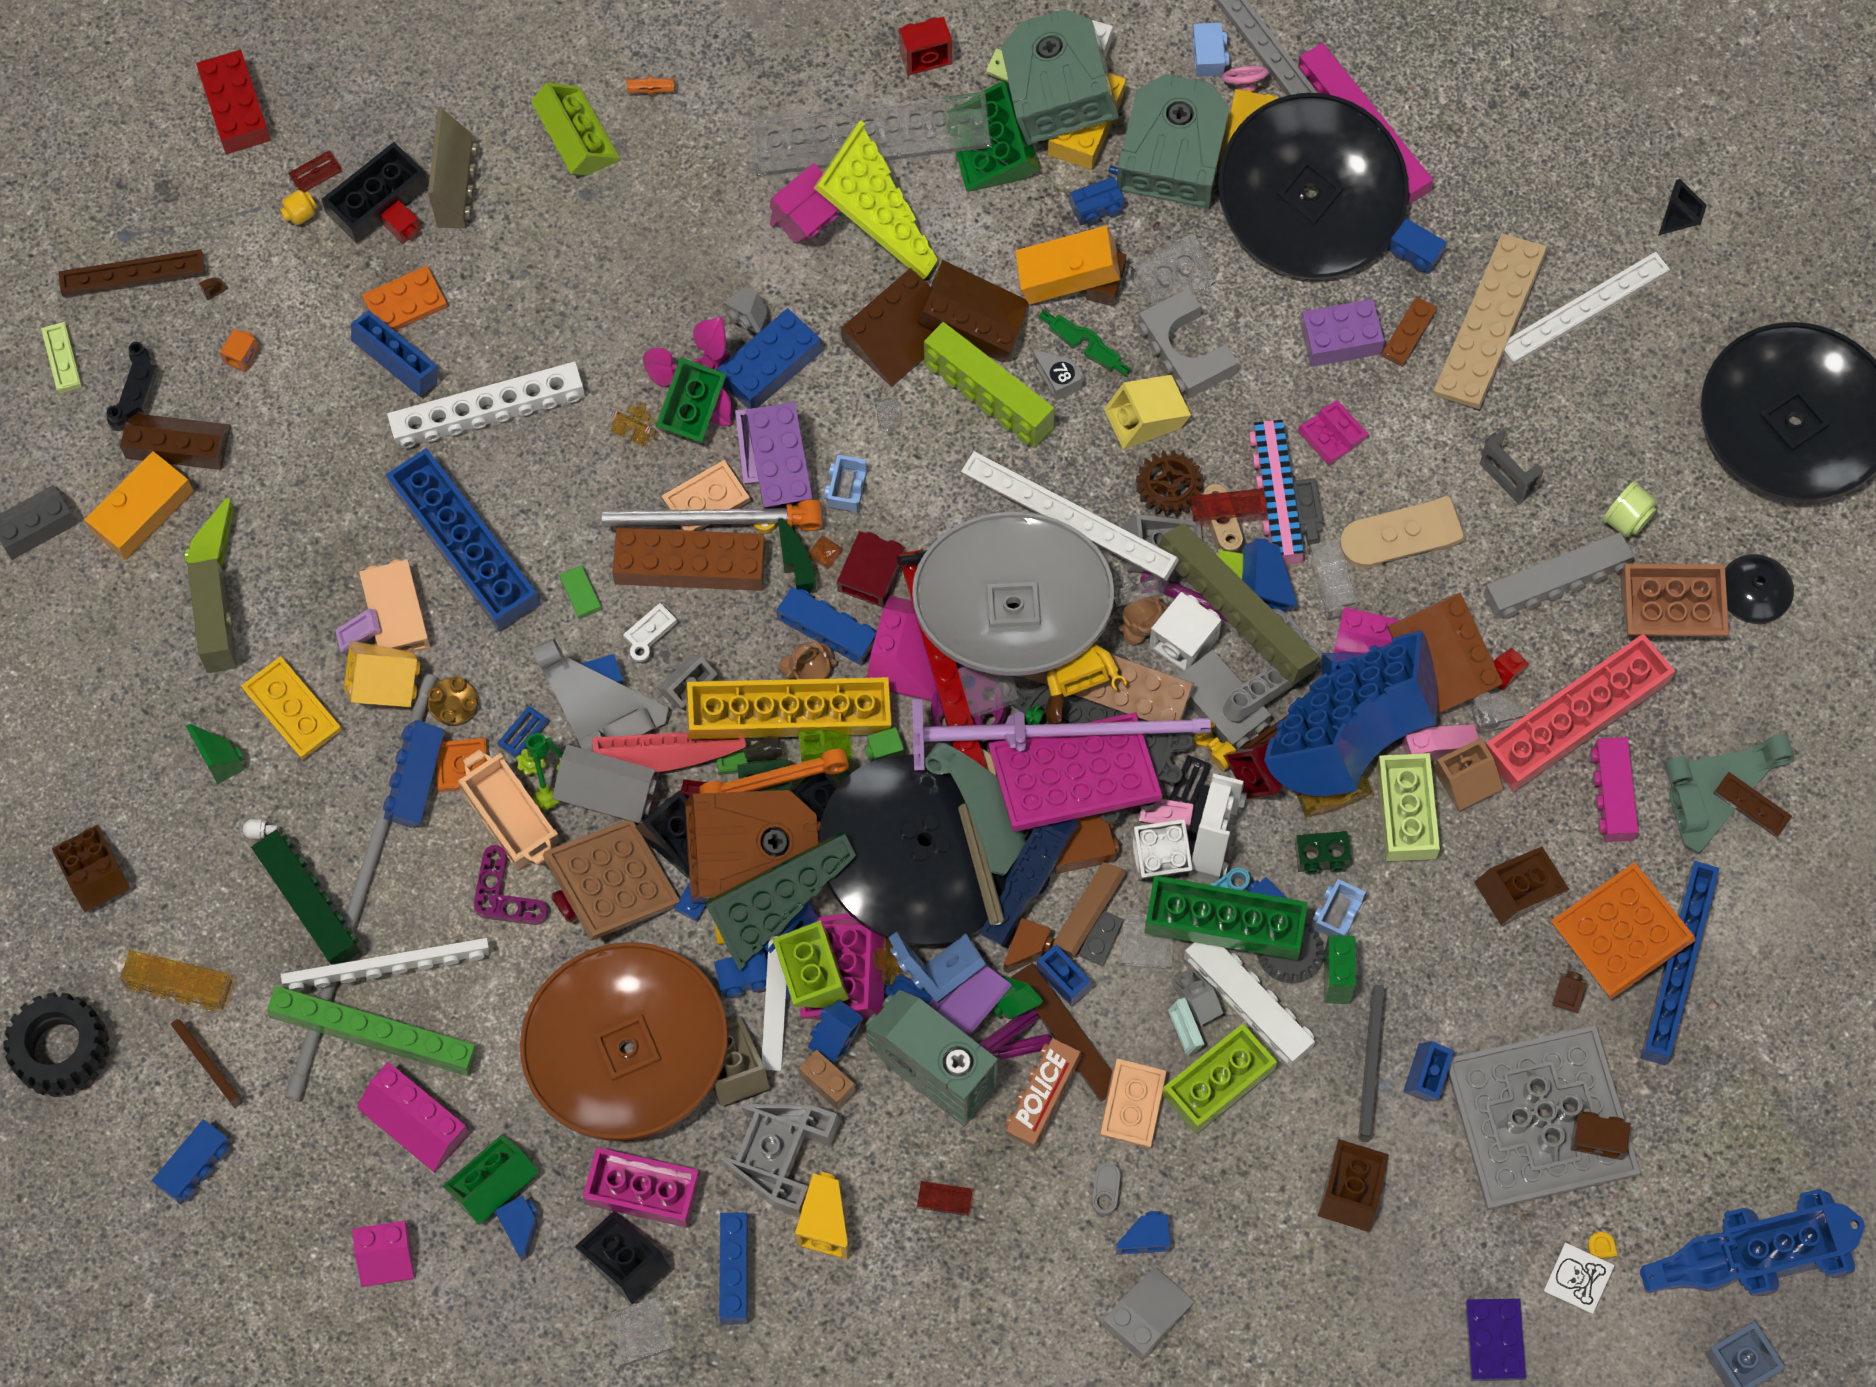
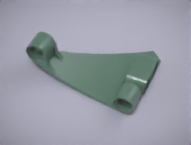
[1664,734,1794,853]
[924,742,1032,875]

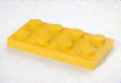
[241,656,342,760]

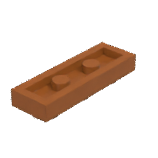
[1382,296,1437,367]

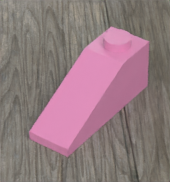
[1402,724,1479,761]

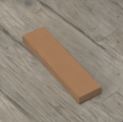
[1052,862,1126,956]

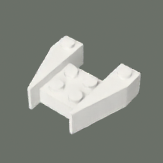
[1189,773,1247,883]

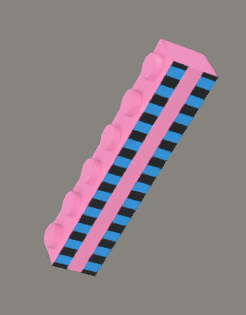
[1249,420,1304,565]

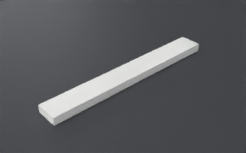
[1503,252,1670,365]

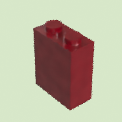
[837,531,905,608]

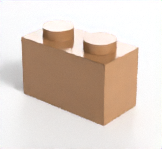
[799,1050,856,1110]

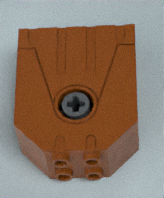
[685,790,820,903]

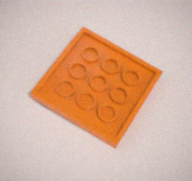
[1551,862,1696,999]

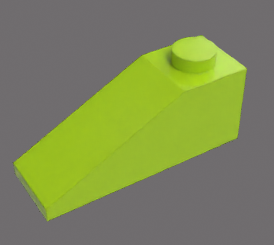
[184,498,235,569]

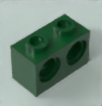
[737,758,791,791]
[1295,831,1351,874]

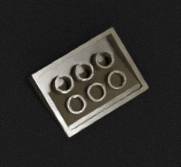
[428,108,478,229]

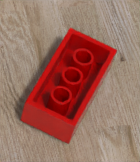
[196,49,271,155]

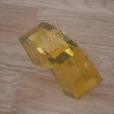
[1296,772,1373,817]

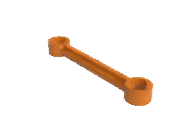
[699,749,849,794]

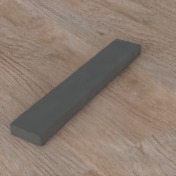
[1358,984,1384,1142]

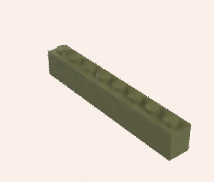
[1158,523,1320,685]

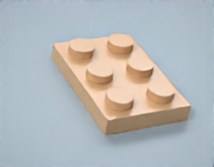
[661,460,750,531]
[1098,1058,1167,1148]

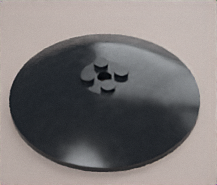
[1218,93,1409,279]
[1700,322,1876,502]
[818,754,1016,947]

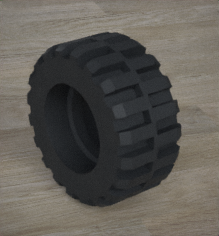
[3,992,110,1097]

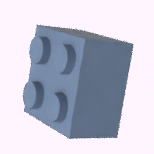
[1705,1321,1786,1387]

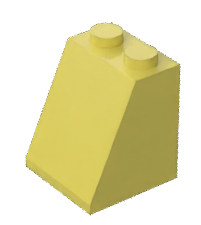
[1104,375,1191,449]

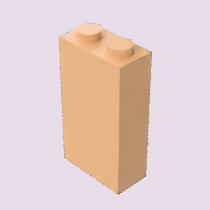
[359,559,431,652]

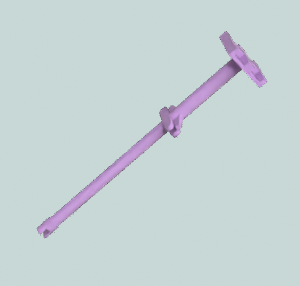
[912,699,1211,770]

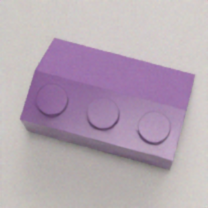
[928,965,1012,1036]

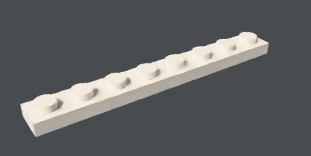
[281,938,489,992]

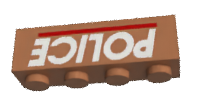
[1004,1038,1082,1149]

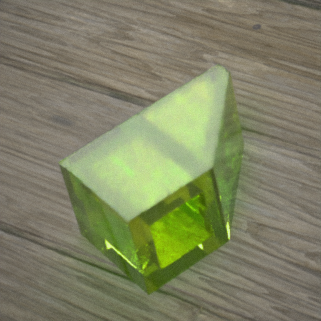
[798,729,852,762]

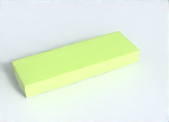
[41,322,82,394]

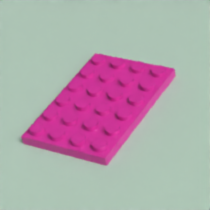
[988,712,1162,832]

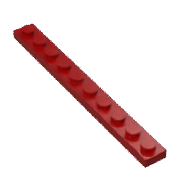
[899,549,987,769]

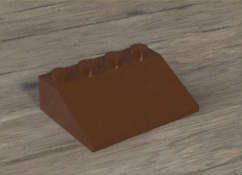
[916,260,1028,363]
[841,268,934,387]

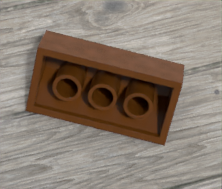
[120,413,231,470]

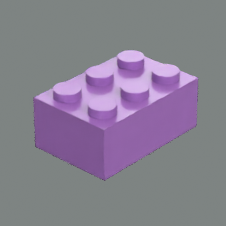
[1300,299,1384,367]

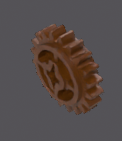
[1136,450,1204,516]

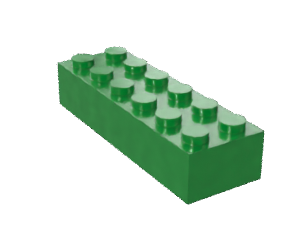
[1144,875,1308,960]

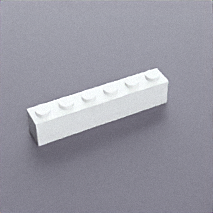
[1184,942,1315,1069]

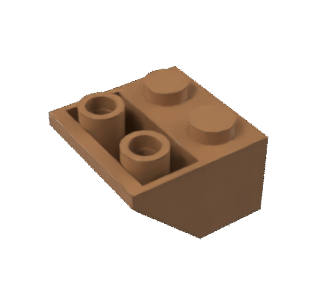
[1434,738,1503,812]

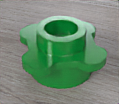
[1024,703,1044,725]

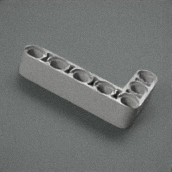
[1223,609,1321,721]

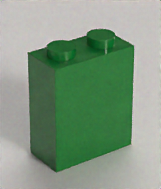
[1323,935,1356,1004]

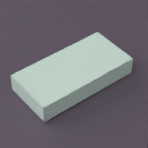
[1168,998,1204,1056]

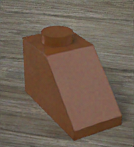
[1003,918,1053,973]

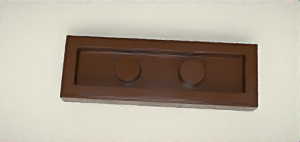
[1713,772,1792,837]

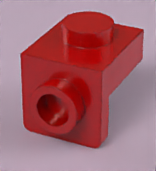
[1493,648,1529,690]

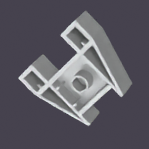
[721,1104,840,1218]

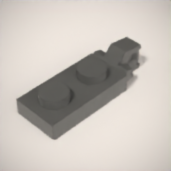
[1293,478,1323,546]

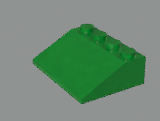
[944,80,1040,192]

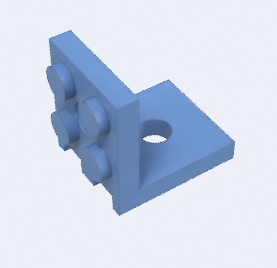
[889,932,986,1002]

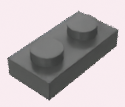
[1079,910,1123,967]

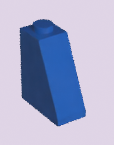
[1242,538,1297,612]

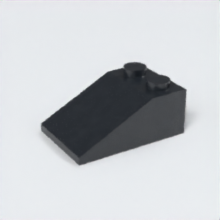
[635,790,689,879]
[575,1211,671,1304]

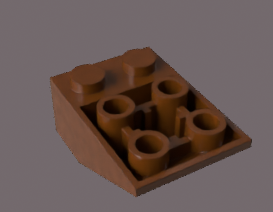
[52,825,131,913]

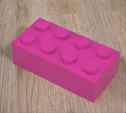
[583,1147,700,1228]

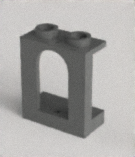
[1479,429,1544,505]

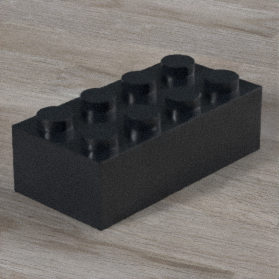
[321,142,429,243]

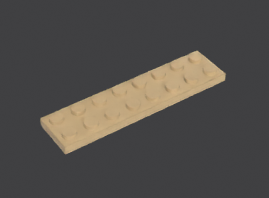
[1433,233,1547,409]

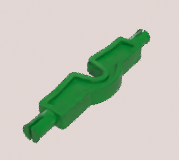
[1038,310,1132,377]

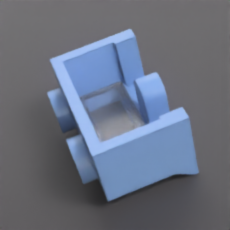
[824,455,867,514]
[1313,879,1366,936]

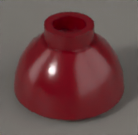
[551,890,577,923]

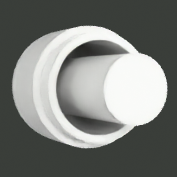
[243,819,279,840]

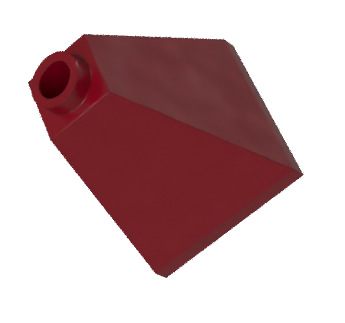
[1223,740,1282,799]

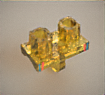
[610,403,658,446]

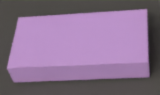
[335,608,381,653]

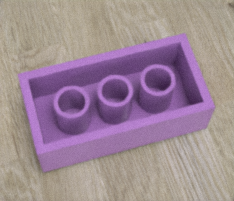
[746,401,812,507]

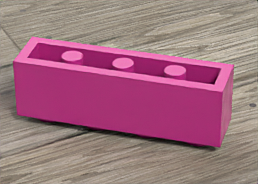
[1590,737,1638,842]

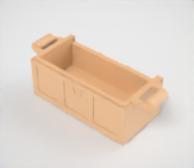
[458,749,559,871]

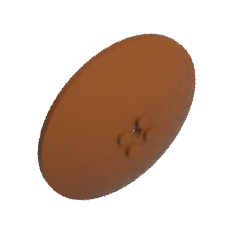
[520,942,728,1141]

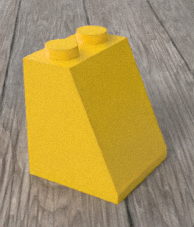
[343,641,420,707]
[795,1172,849,1260]

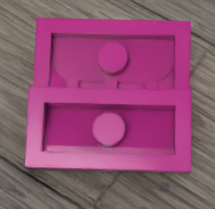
[1297,400,1369,466]

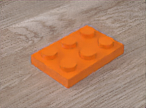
[361,265,448,331]

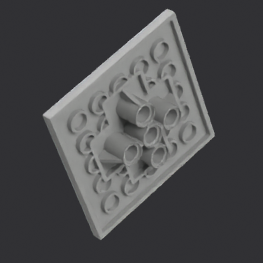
[1447,1025,1641,1210]

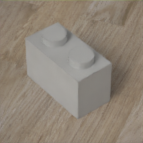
[657,654,717,708]

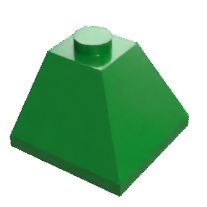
[186,724,245,784]

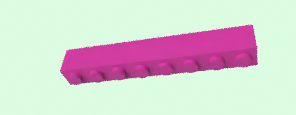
[1298,42,1433,205]

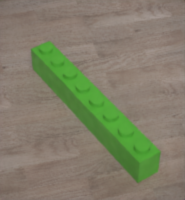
[267,986,476,1076]

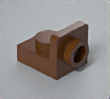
[1552,970,1587,1013]

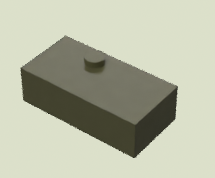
[187,559,237,673]

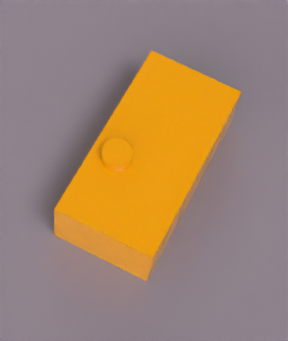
[1015,225,1121,305]
[84,451,194,560]

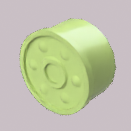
[1602,481,1657,538]

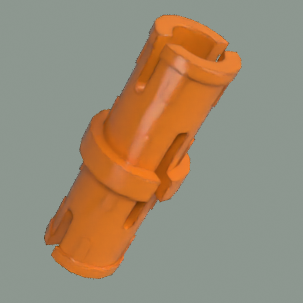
[627,76,674,95]

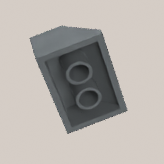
[0,485,77,560]

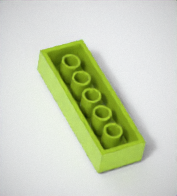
[924,322,1054,449]

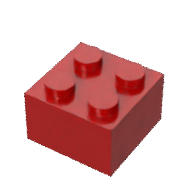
[899,16,952,76]

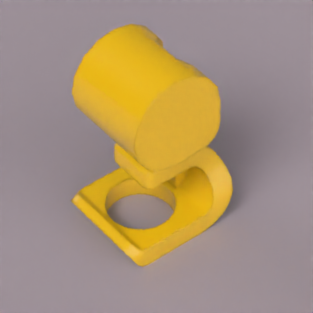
[1192,721,1236,771]

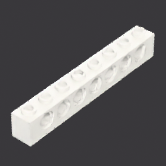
[387,362,585,449]

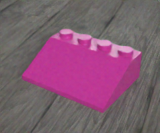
[801,913,886,1020]

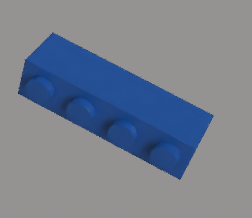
[351,310,438,397]
[776,587,876,666]
[383,720,444,828]
[719,1212,748,1325]

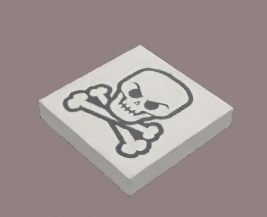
[1544,1242,1615,1314]

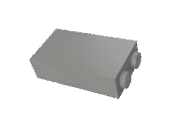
[1177,649,1271,749]
[552,745,657,823]

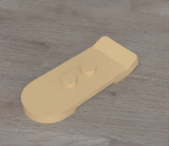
[1340,496,1466,568]

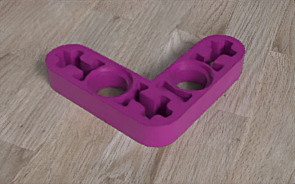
[474,845,548,925]

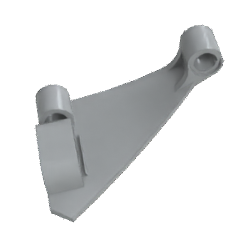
[532,638,669,751]

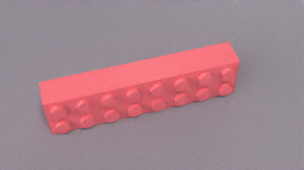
[1486,633,1675,792]

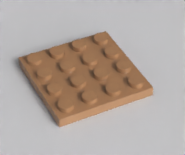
[543,820,681,941]

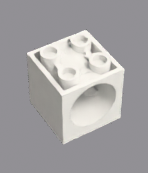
[1149,592,1222,671]
[1130,819,1193,880]

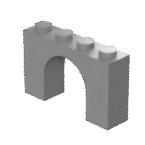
[1137,288,1239,399]

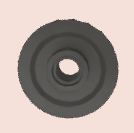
[1257,923,1324,983]

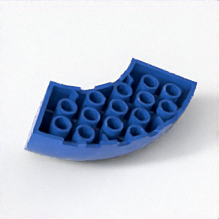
[1264,630,1438,796]

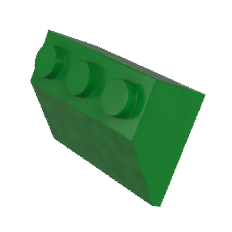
[655,357,726,443]
[442,1134,539,1225]

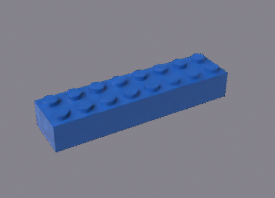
[386,448,540,631]

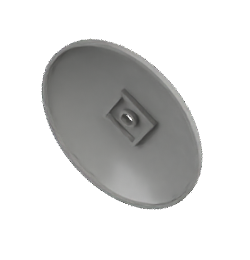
[913,512,1114,676]

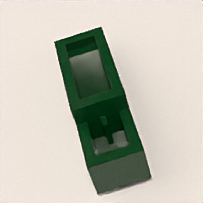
[778,518,817,593]

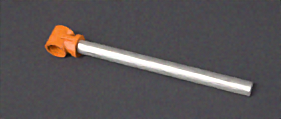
[601,500,823,531]

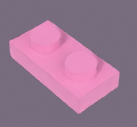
[1139,799,1194,830]

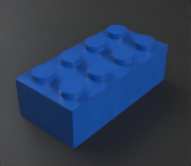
[717,308,822,409]

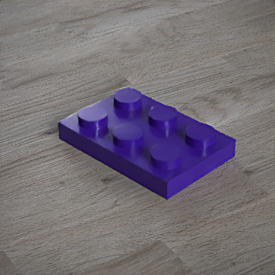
[1465,1298,1526,1381]

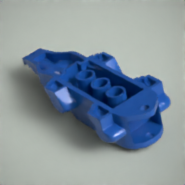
[1640,1189,1865,1296]

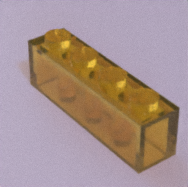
[120,950,232,1011]

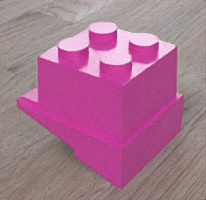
[769,162,839,243]

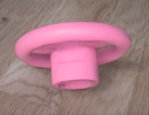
[1222,66,1269,91]

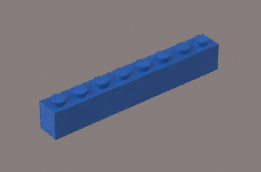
[1640,861,1720,1066]

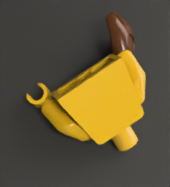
[1046,645,1127,724]

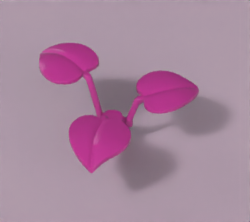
[643,317,733,426]

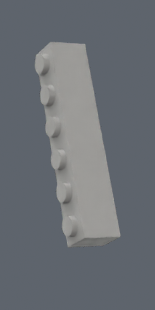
[1483,532,1634,620]

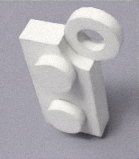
[623,603,677,662]

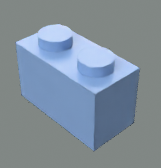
[1192,23,1229,77]

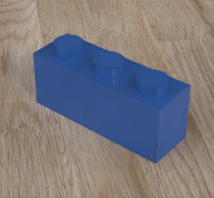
[151,1119,232,1205]

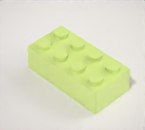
[1376,753,1440,862]

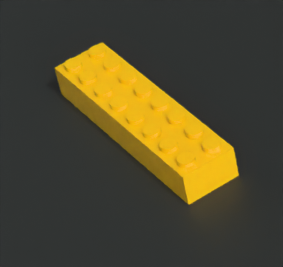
[685,677,891,739]

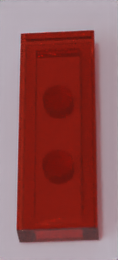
[1190,488,1267,522]

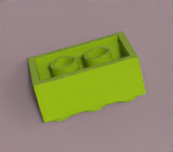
[772,920,849,1008]

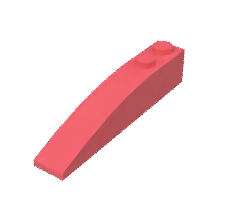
[592,732,746,772]

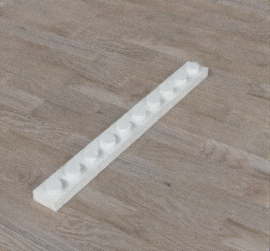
[961,451,1179,581]

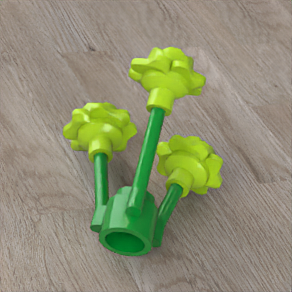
[516,733,563,810]

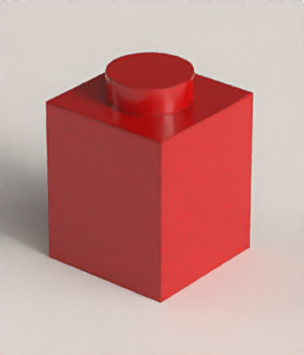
[381,200,421,244]

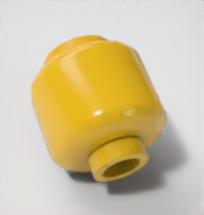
[279,190,317,225]

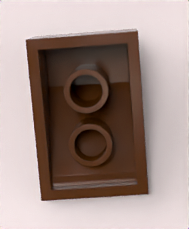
[1474,847,1569,925]
[1318,1139,1389,1232]

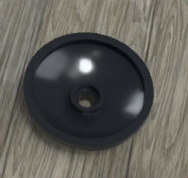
[1725,554,1794,624]

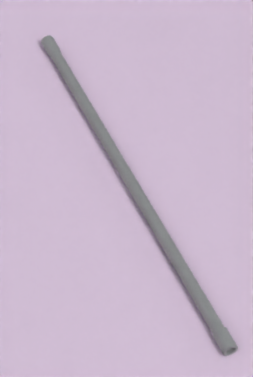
[285,673,437,1101]

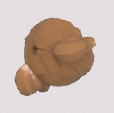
[1117,595,1168,645]
[779,641,837,679]

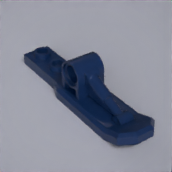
[980,818,1079,947]

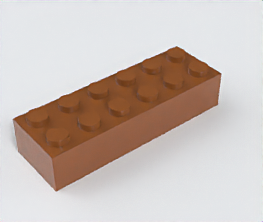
[612,528,766,591]

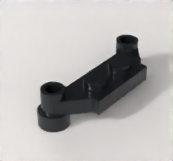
[106,342,158,431]

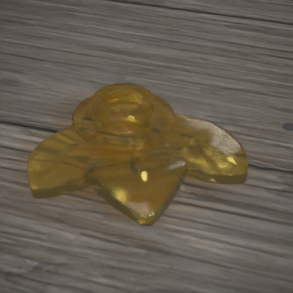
[873,938,905,985]

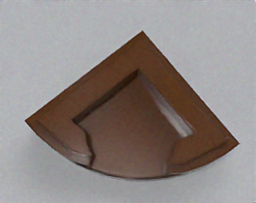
[199,278,228,300]

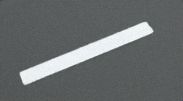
[762,923,788,1071]

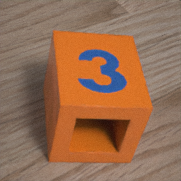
[220,329,259,372]

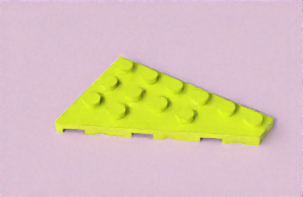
[814,120,938,279]

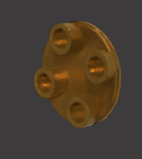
[427,676,478,725]

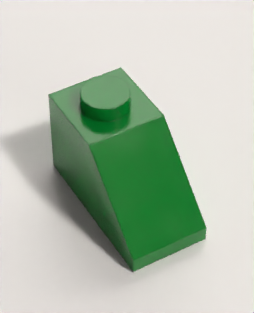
[990,975,1043,1019]

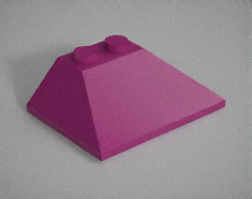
[867,596,936,702]

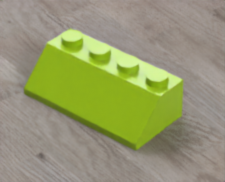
[531,82,620,175]

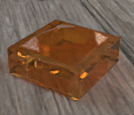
[808,535,842,569]

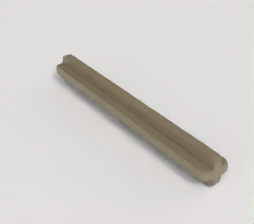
[958,803,1004,925]

